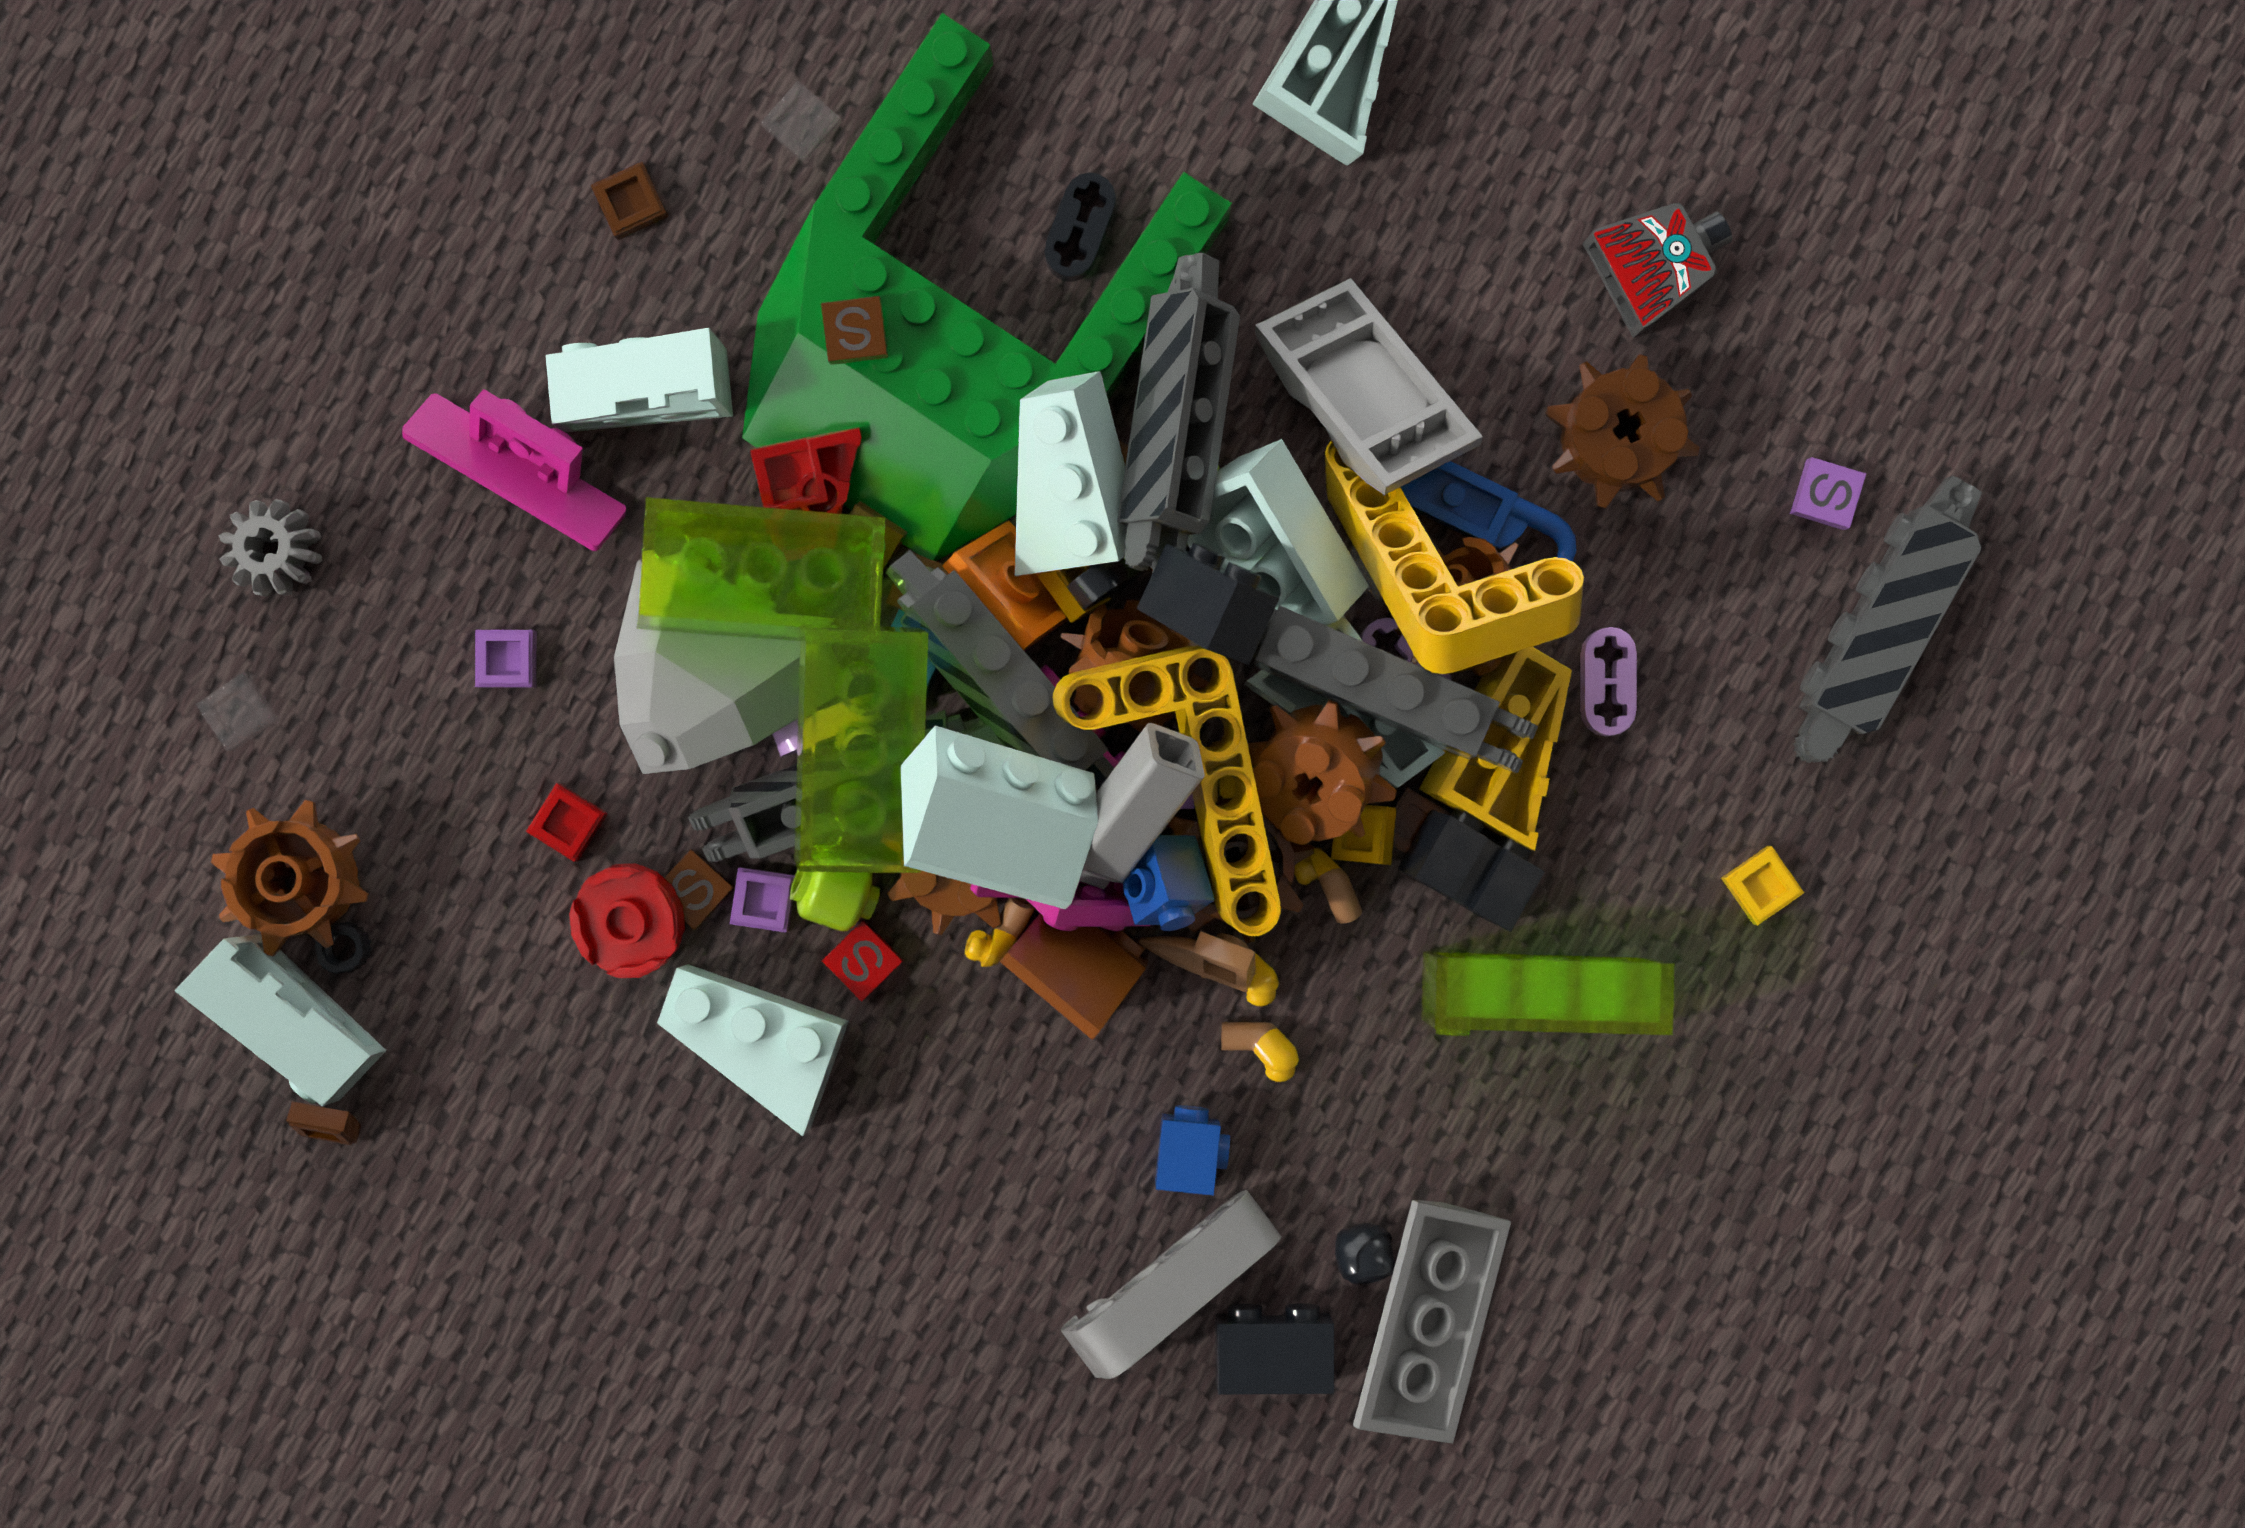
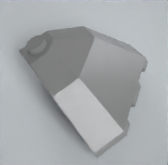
[614,549,847,774]

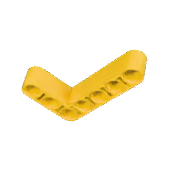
[1325,440,1584,674]
[1053,646,1281,936]

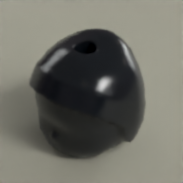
[1335,1223,1396,1285]

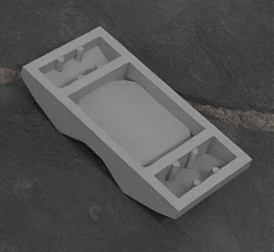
[1255,278,1483,495]

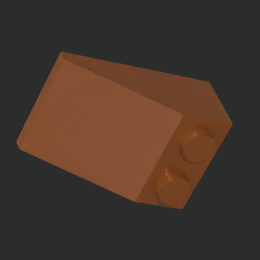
[1000,913,1149,1040]

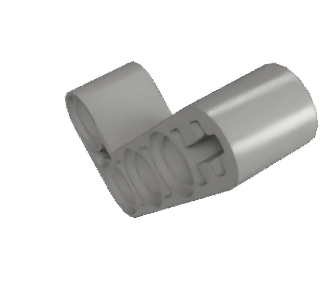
[1061,1190,1282,1379]

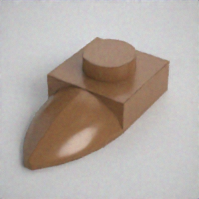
[1139,932,1255,993]

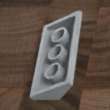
[1353,1200,1511,1444]

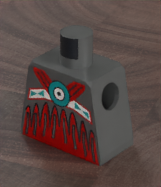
[1583,202,1732,338]

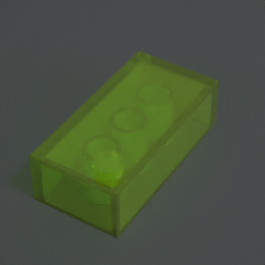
[636,497,885,647]
[794,624,928,873]
[1421,952,1675,1036]

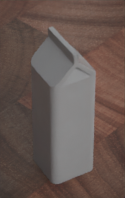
[1079,723,1205,889]

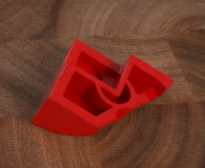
[750,427,861,565]

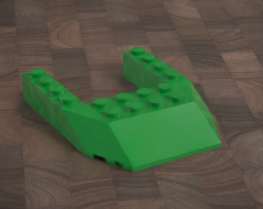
[742,13,1232,562]

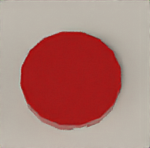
[569,863,685,978]

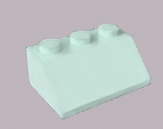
[1187,439,1369,625]
[901,726,1098,909]

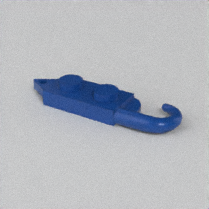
[1400,461,1577,562]

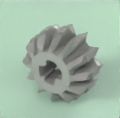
[219,499,323,597]

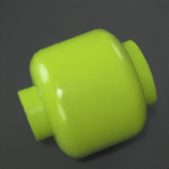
[790,849,880,932]

